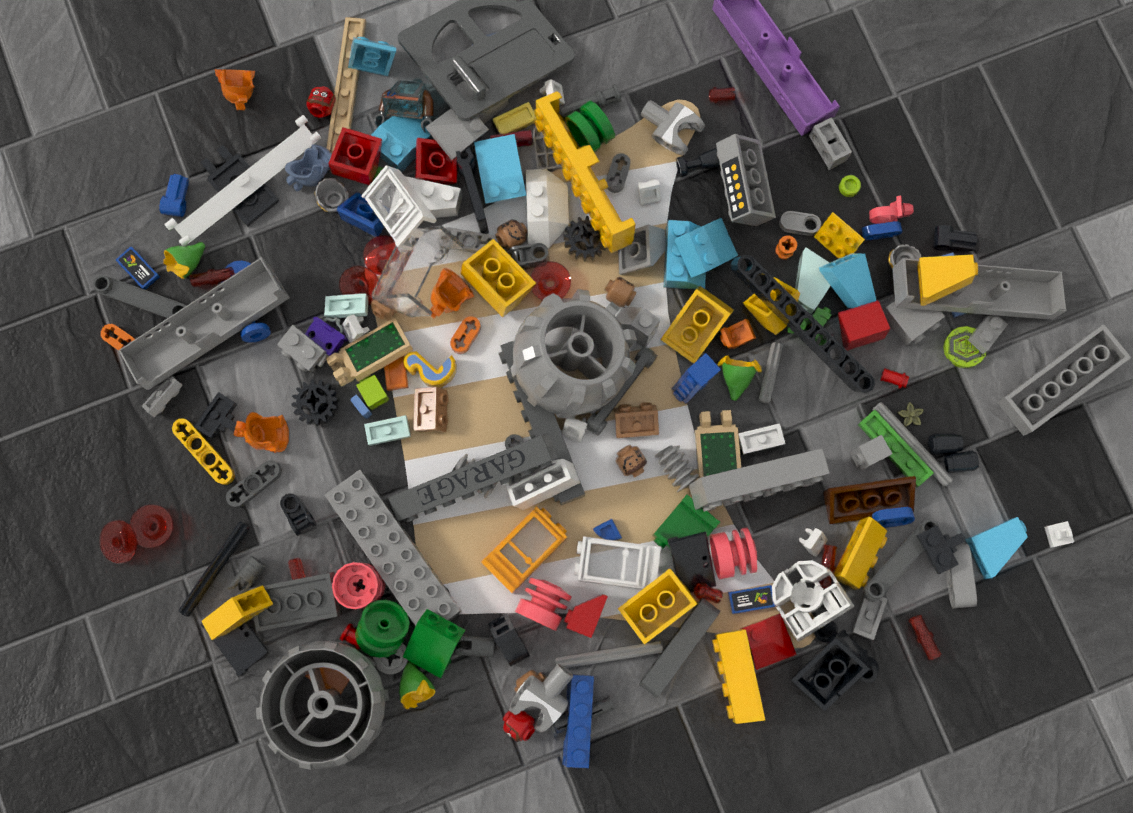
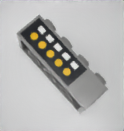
[716,134,776,226]

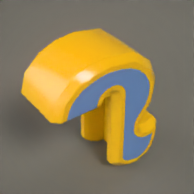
[404,351,457,388]

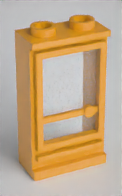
[481,506,567,594]

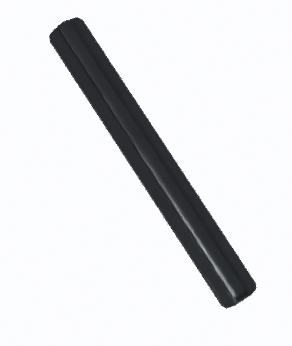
[178,522,249,617]

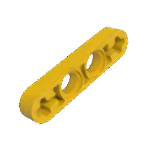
[172,418,235,485]

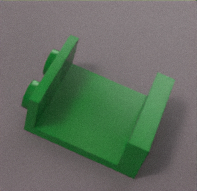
[652,495,720,557]
[403,609,466,678]

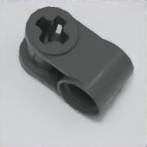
[509,243,550,270]

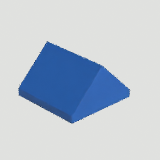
[337,192,391,238]

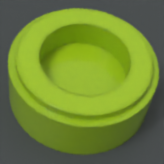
[839,175,861,197]

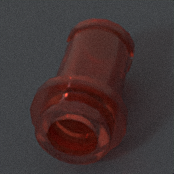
[709,87,736,103]
[694,582,723,603]

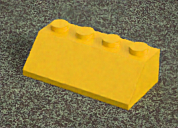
[712,629,765,724]

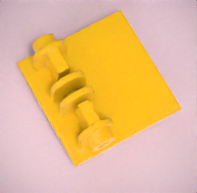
[814,212,865,259]

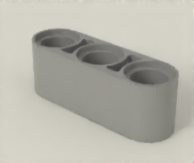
[946,544,977,609]

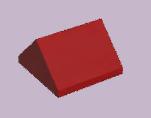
[416,138,457,185]
[838,300,890,351]

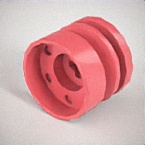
[710,528,757,580]
[332,562,386,609]
[515,578,572,631]

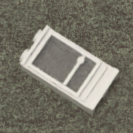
[362,165,437,251]
[574,536,661,590]

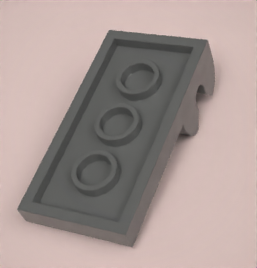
[249,572,342,632]

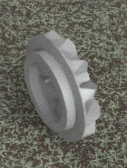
[373,643,408,674]

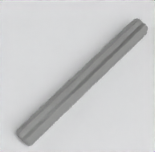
[873,402,953,487]
[555,641,663,668]

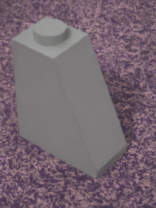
[616,307,660,347]

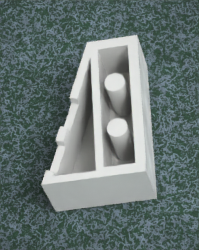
[391,176,463,222]
[505,459,580,510]

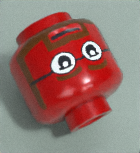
[306,86,336,118]
[503,710,536,742]

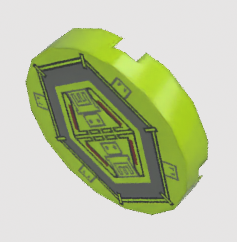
[943,326,986,368]

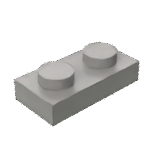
[968,315,1008,354]
[142,375,182,418]
[851,593,888,640]

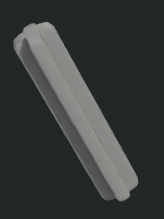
[759,342,783,403]

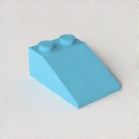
[348,37,396,76]
[371,105,433,172]
[474,134,527,204]
[674,218,738,278]

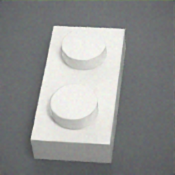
[738,424,785,455]

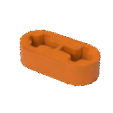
[450,316,481,354]
[101,324,135,350]

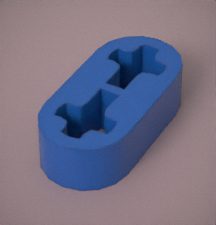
[861,221,902,240]
[872,507,915,528]

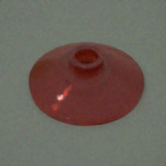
[363,235,405,276]
[530,261,571,301]
[339,266,381,305]
[129,505,173,548]
[99,520,137,564]

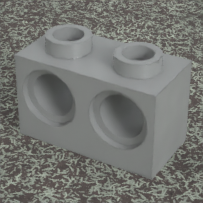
[809,117,852,170]
[850,435,892,471]

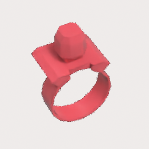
[869,195,914,224]

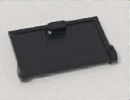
[667,532,716,593]
[200,622,268,677]

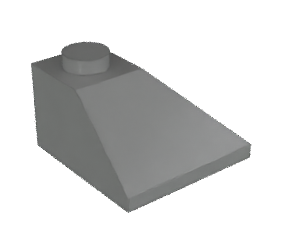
[426,109,489,160]
[618,224,666,275]

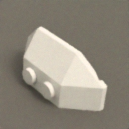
[526,169,569,249]

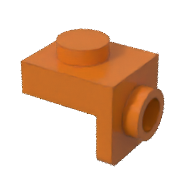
[720,319,756,349]

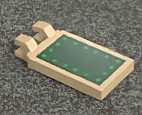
[326,318,413,387]
[694,410,741,479]

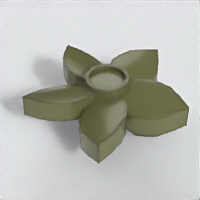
[898,402,924,427]

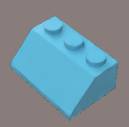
[663,220,706,289]

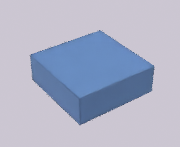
[351,394,372,419]

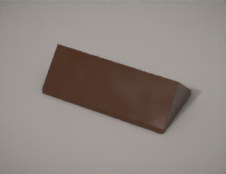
[823,476,916,524]

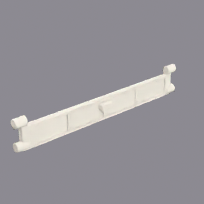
[164,115,321,246]

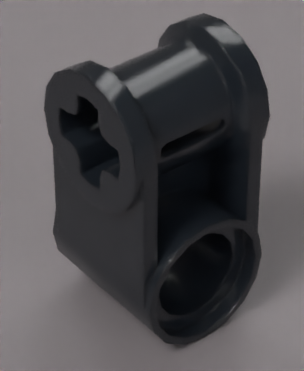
[280,493,317,536]

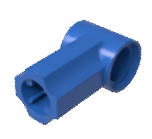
[159,174,189,217]

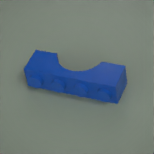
[672,353,721,404]
[562,674,594,768]

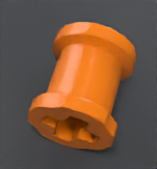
[775,236,797,260]

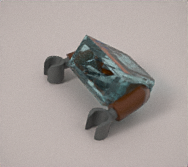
[374,78,434,133]

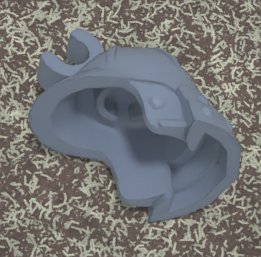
[285,144,332,191]

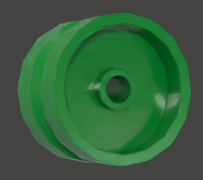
[565,100,615,153]
[355,600,410,658]

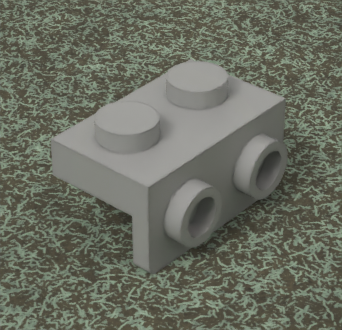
[277,325,326,372]

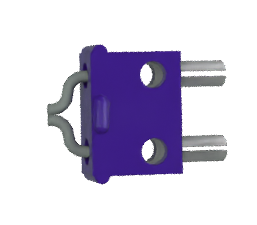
[305,317,348,367]

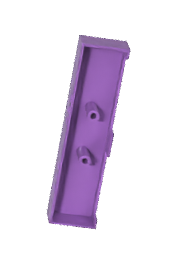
[712,0,840,136]

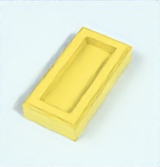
[492,102,536,134]

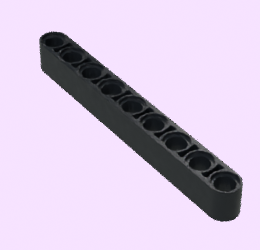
[731,255,875,393]

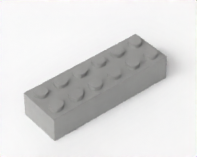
[997,324,1131,436]
[689,448,830,512]

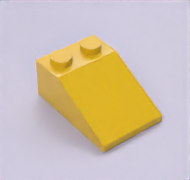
[660,286,734,364]

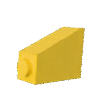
[917,255,978,306]
[201,585,273,640]

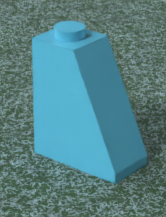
[819,253,877,308]
[965,517,1028,579]

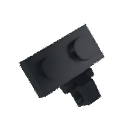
[194,392,237,439]
[916,525,966,574]

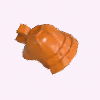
[215,69,256,110]
[428,268,474,319]
[234,412,289,453]

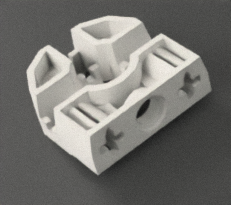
[772,560,855,642]

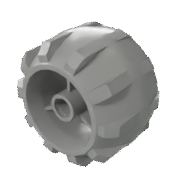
[510,289,637,419]
[256,641,389,770]

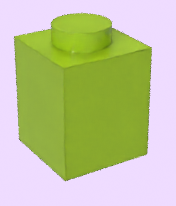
[356,375,390,411]

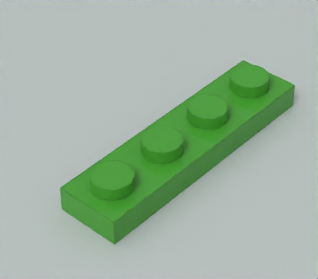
[858,410,934,488]

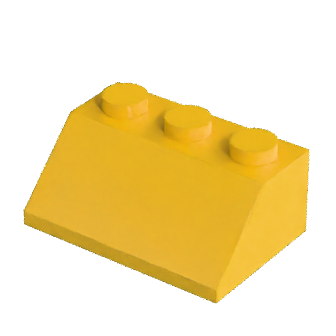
[460,239,536,318]
[833,517,887,590]
[618,568,698,645]

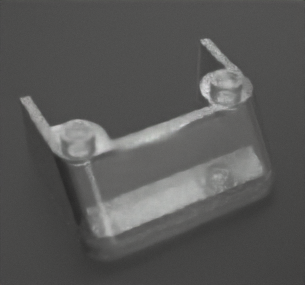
[371,225,464,317]

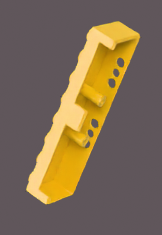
[534,91,636,253]

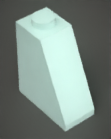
[795,248,831,314]

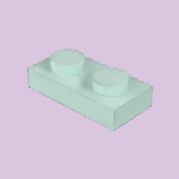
[324,293,368,319]
[364,415,411,446]

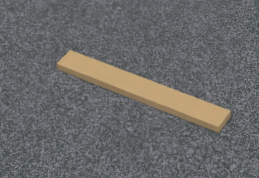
[326,17,366,171]

